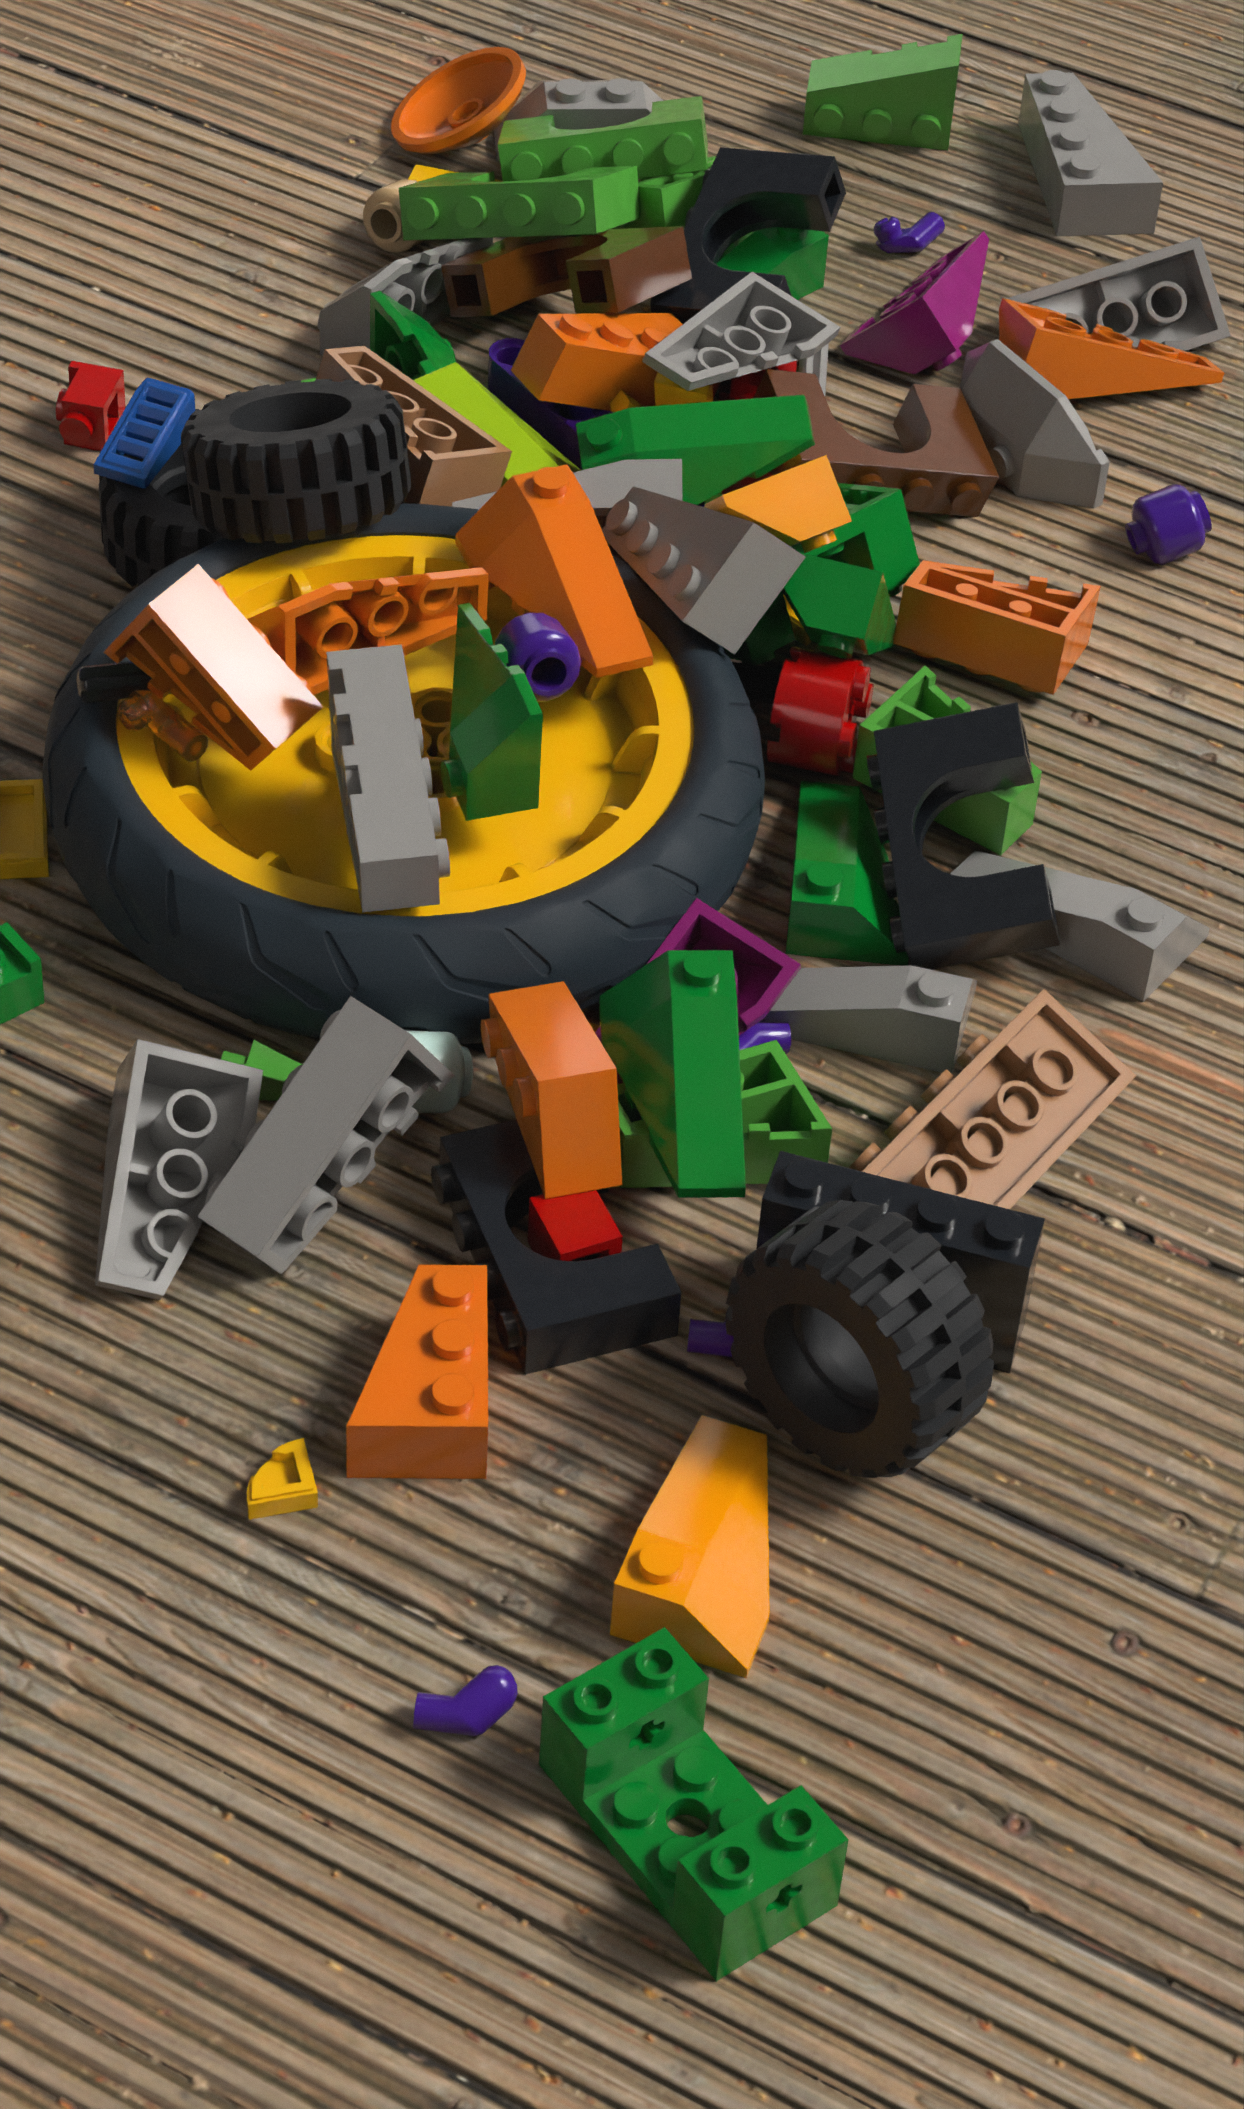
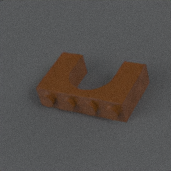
[441,226,692,317]
[753,369,999,517]

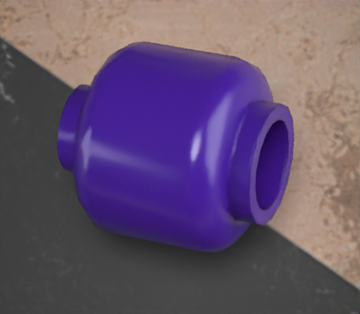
[1125,484,1212,565]
[495,613,581,702]

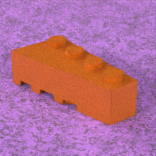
[511,313,721,411]

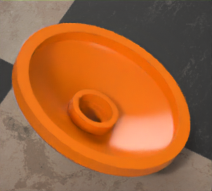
[391,47,526,154]

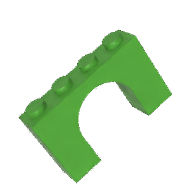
[498,96,708,181]
[399,166,641,241]

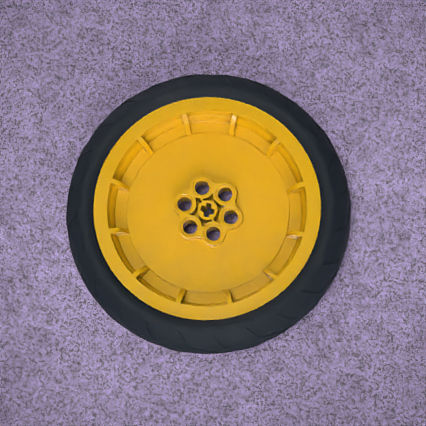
[42,503,765,1045]

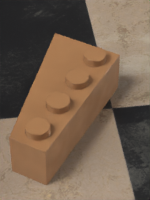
[316,346,512,507]

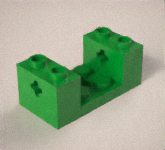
[723,483,920,666]
[539,1627,849,1982]

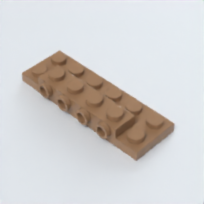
[849,989,1137,1209]

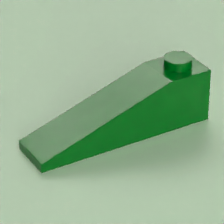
[717,227,829,300]
[370,290,456,380]
[576,395,815,505]
[781,552,896,658]
[441,603,543,821]
[785,781,909,966]
[599,950,746,1198]

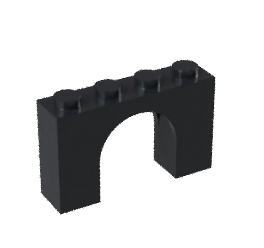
[650,147,846,324]
[867,702,1060,970]
[431,1119,682,1375]
[756,1151,1045,1373]

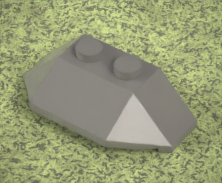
[493,78,663,161]
[959,339,1110,508]

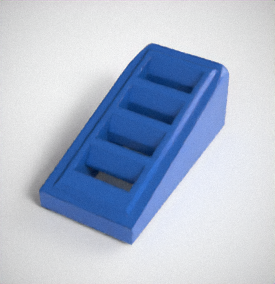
[93,378,195,489]

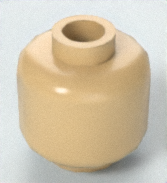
[363,179,426,253]

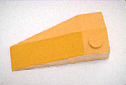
[704,455,852,553]
[610,1415,770,1678]

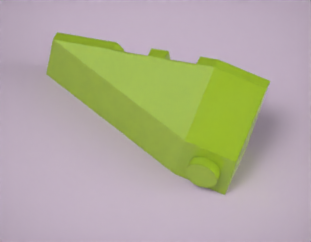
[413,362,581,488]

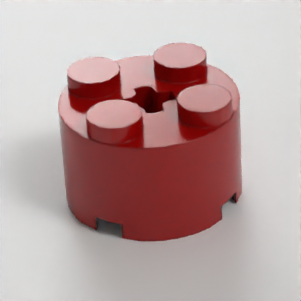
[767,647,874,776]

